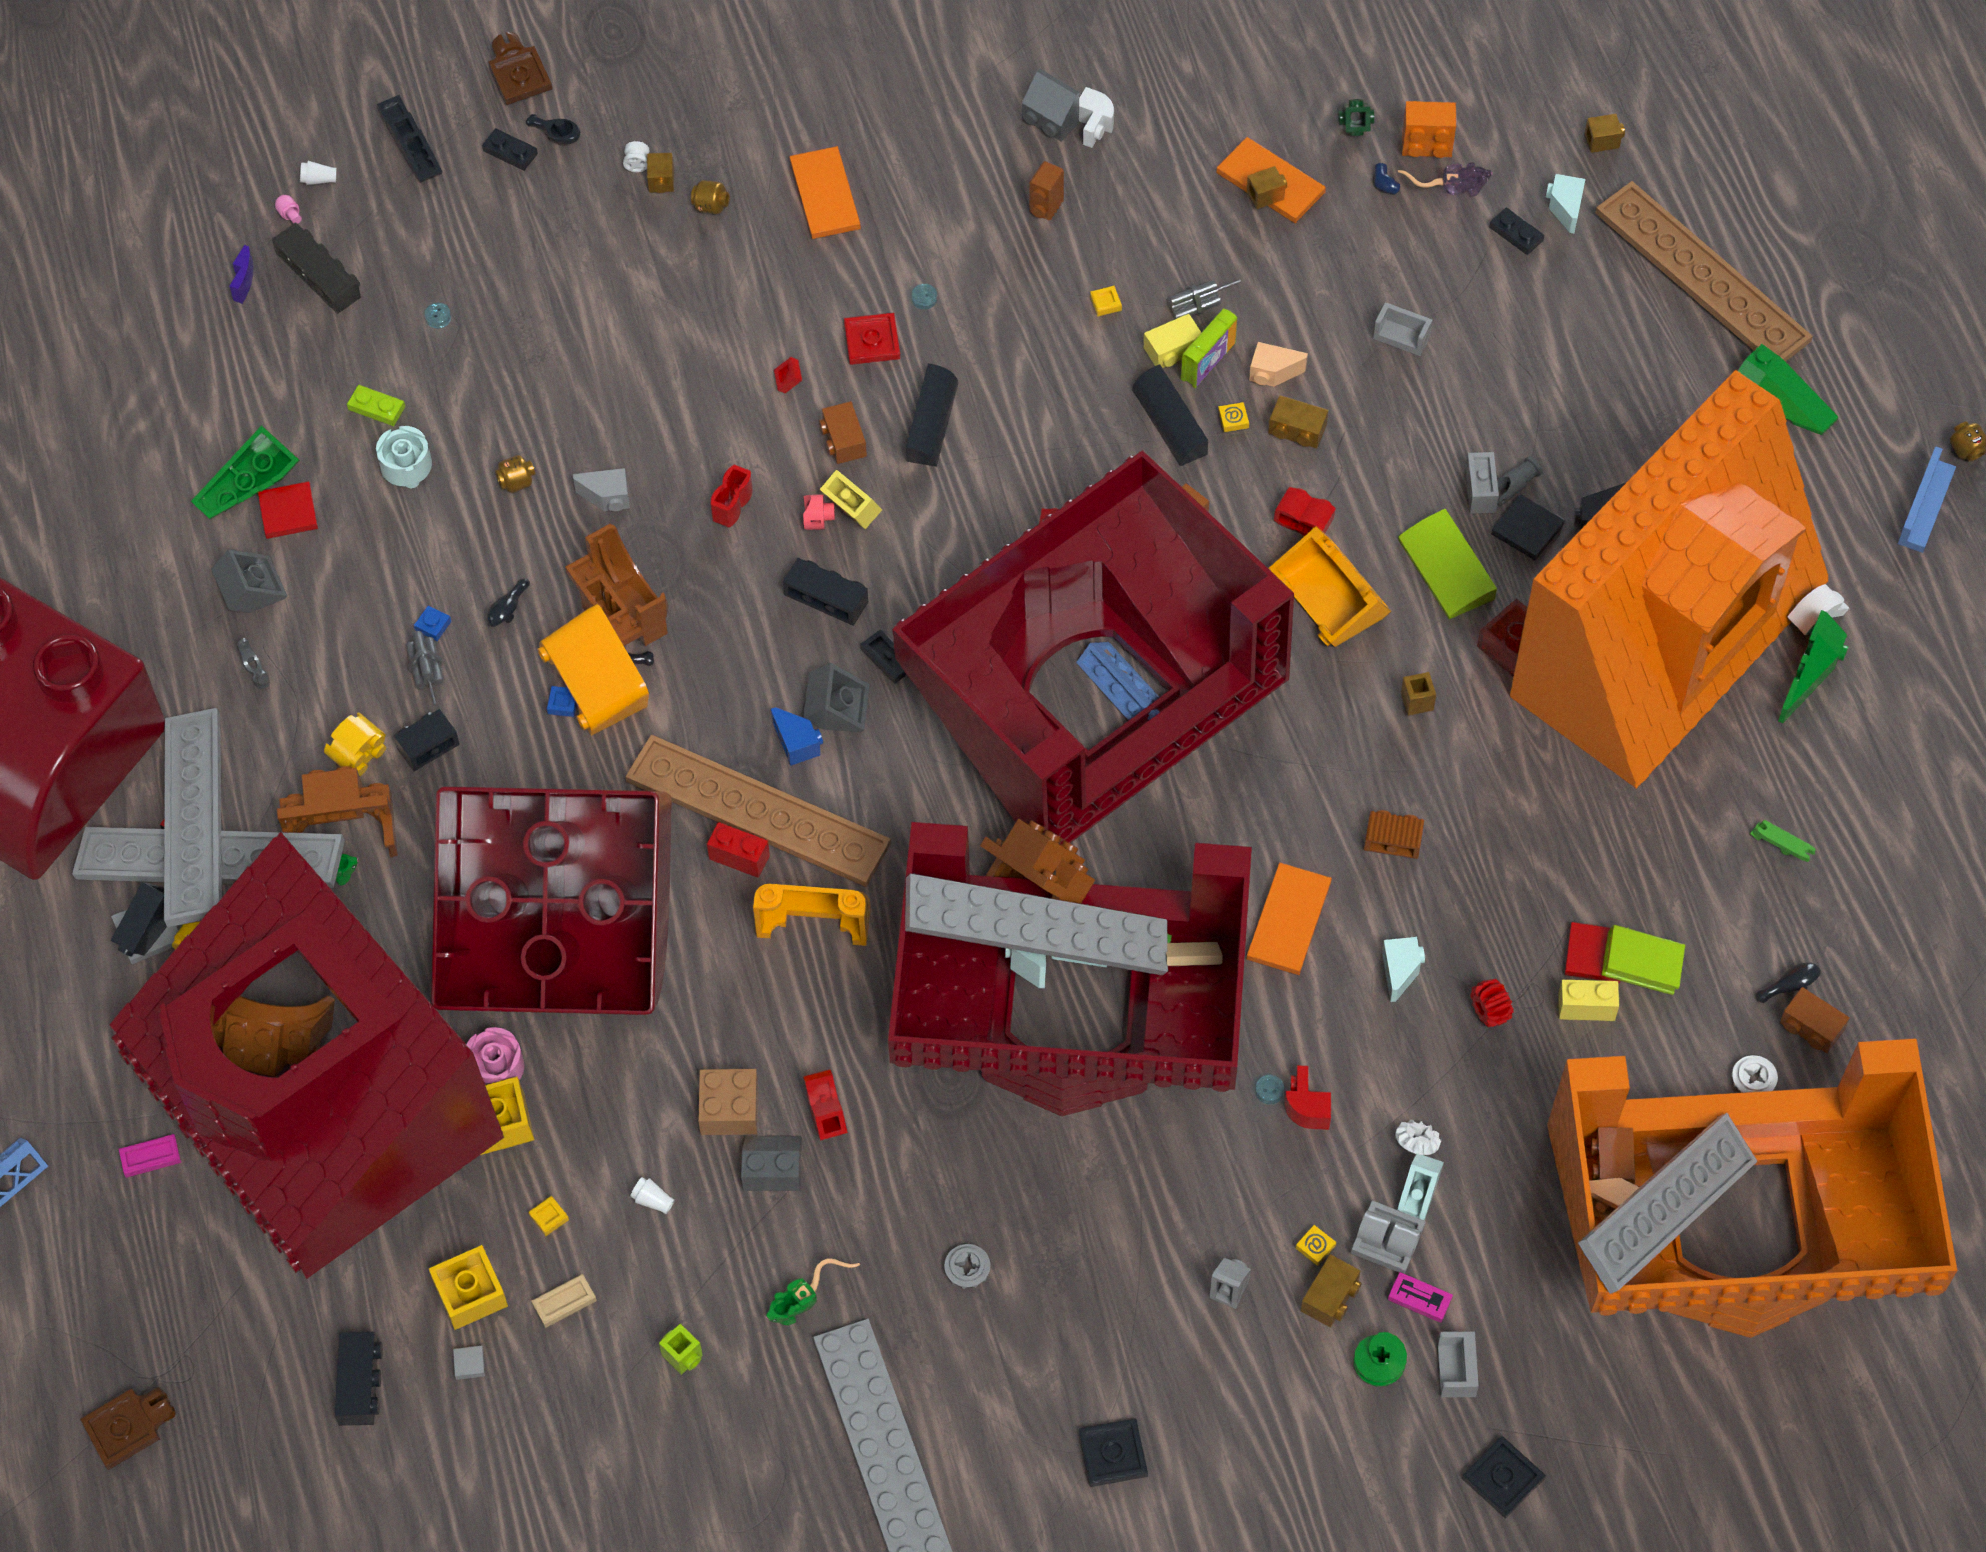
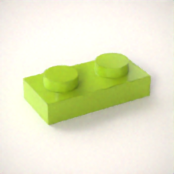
[347,385,405,426]

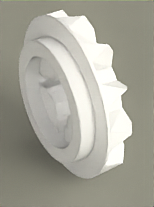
[1732,1055,1778,1093]
[1396,1120,1441,1155]

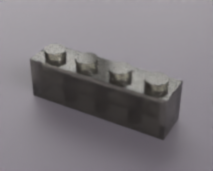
[272,223,361,314]

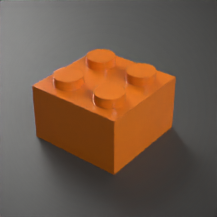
[1402,101,1456,158]

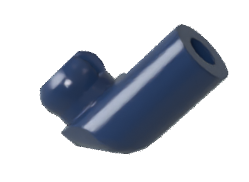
[1374,163,1400,195]

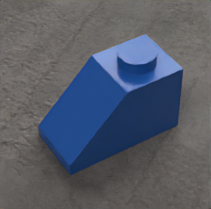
[771,707,823,766]

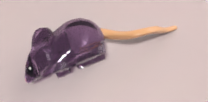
[1398,162,1492,197]

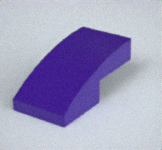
[229,245,254,304]

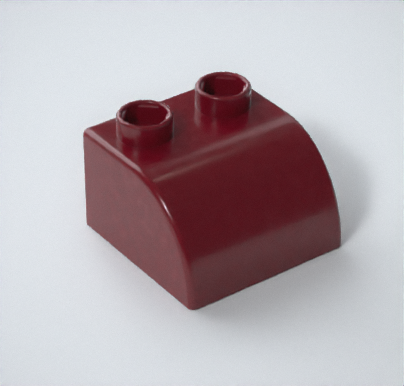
[0,577,165,880]
[431,786,672,1015]

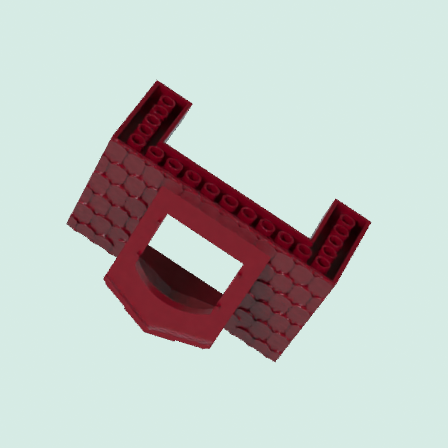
[892,450,1294,844]
[888,822,1252,1116]
[109,832,504,1279]

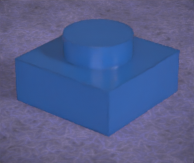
[414,606,452,641]
[547,686,577,717]

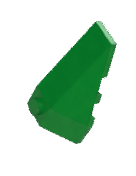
[1738,344,1839,435]
[191,425,300,519]
[1778,610,1849,723]

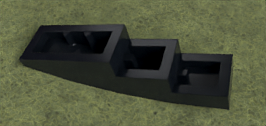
[377,95,443,183]

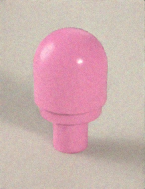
[275,195,302,224]

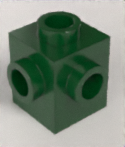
[1338,99,1374,136]

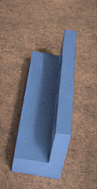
[1898,446,1956,553]
[1076,642,1160,720]
[0,1137,48,1207]

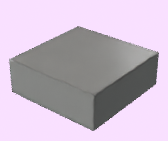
[453,1346,485,1380]

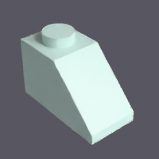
[1546,174,1585,234]
[1382,937,1425,1002]
[1005,948,1046,988]
[1397,1154,1444,1221]

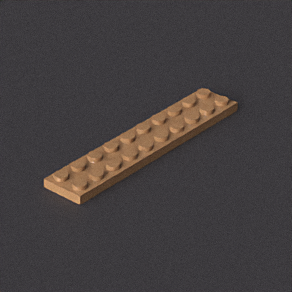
[1595,181,1813,362]
[625,734,891,887]

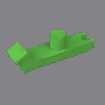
[1750,820,1816,862]

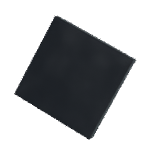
[1491,494,1565,560]
[1079,1418,1148,1487]
[1461,1436,1546,1519]

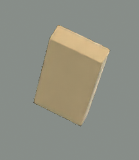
[1166,942,1223,966]
[531,1274,597,1328]

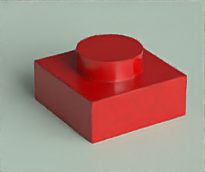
[774,357,802,393]

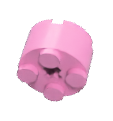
[467,1027,524,1085]

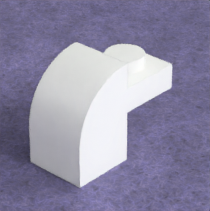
[1079,87,1114,148]
[1788,584,1849,635]

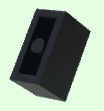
[394,709,460,771]

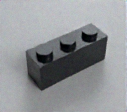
[783,558,869,626]
[335,1332,383,1426]

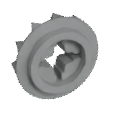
[944,1244,990,1289]

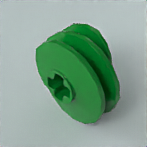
[1353,1332,1407,1387]

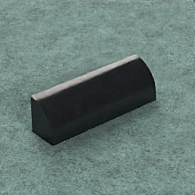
[906,363,959,467]
[1132,364,1209,466]

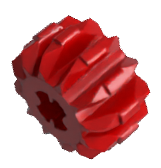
[1470,978,1514,1027]

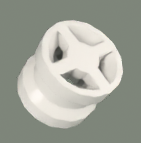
[623,141,650,172]

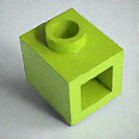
[659,1324,703,1375]

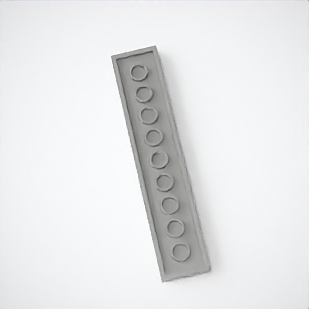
[164,708,222,927]
[72,827,345,888]
[905,874,1168,975]
[1578,1113,1758,1294]
[813,1319,952,1552]

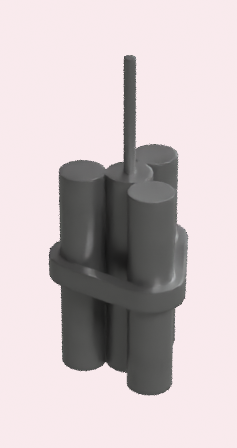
[1166,279,1241,319]
[405,631,444,705]

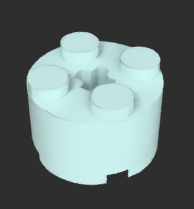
[376,426,432,488]

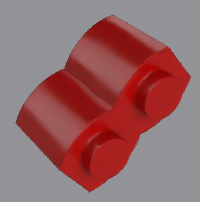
[711,464,753,528]
[1274,487,1336,536]

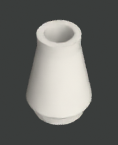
[300,161,336,185]
[630,1177,675,1214]

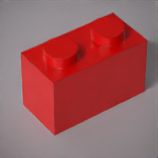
[707,822,770,878]

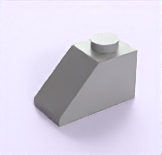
[573,468,630,511]
[1210,1258,1251,1309]

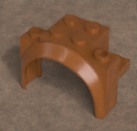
[565,524,669,646]
[277,766,398,857]
[980,818,1095,904]
[213,996,335,1077]

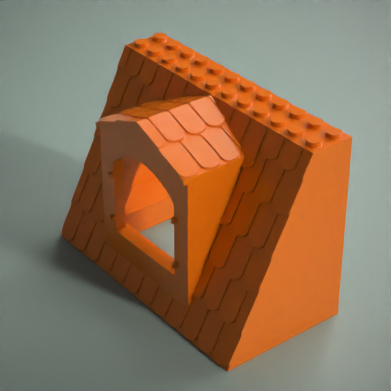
[1510,370,1828,789]
[1547,1039,1957,1338]

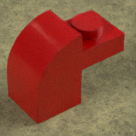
[1284,1065,1331,1130]
[803,1069,848,1141]

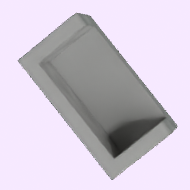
[1373,302,1433,356]
[1465,452,1499,514]
[1437,1332,1479,1398]

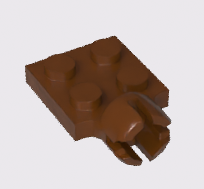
[488,32,552,105]
[80,1387,176,1470]

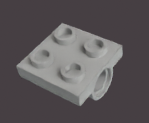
[1351,1200,1426,1274]

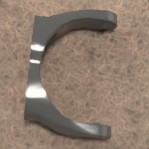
[237,638,270,689]

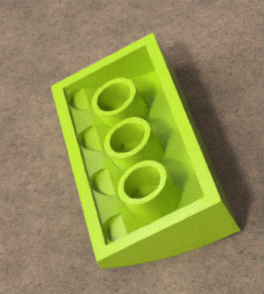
[1398,509,1497,619]

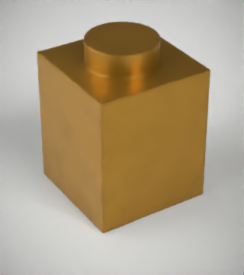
[1585,114,1625,153]
[647,153,674,193]
[1247,166,1287,209]
[1401,672,1436,716]

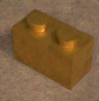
[1268,395,1329,449]
[1301,1254,1362,1328]

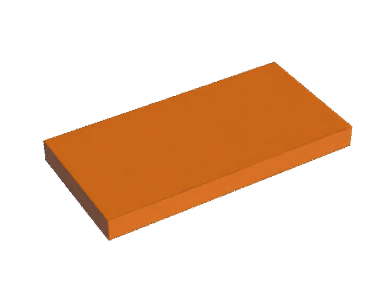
[1216,137,1326,223]
[790,146,861,239]
[1247,862,1332,975]

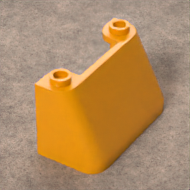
[1269,526,1391,647]
[537,604,649,736]
[753,884,871,946]

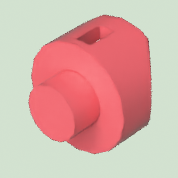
[803,494,835,530]

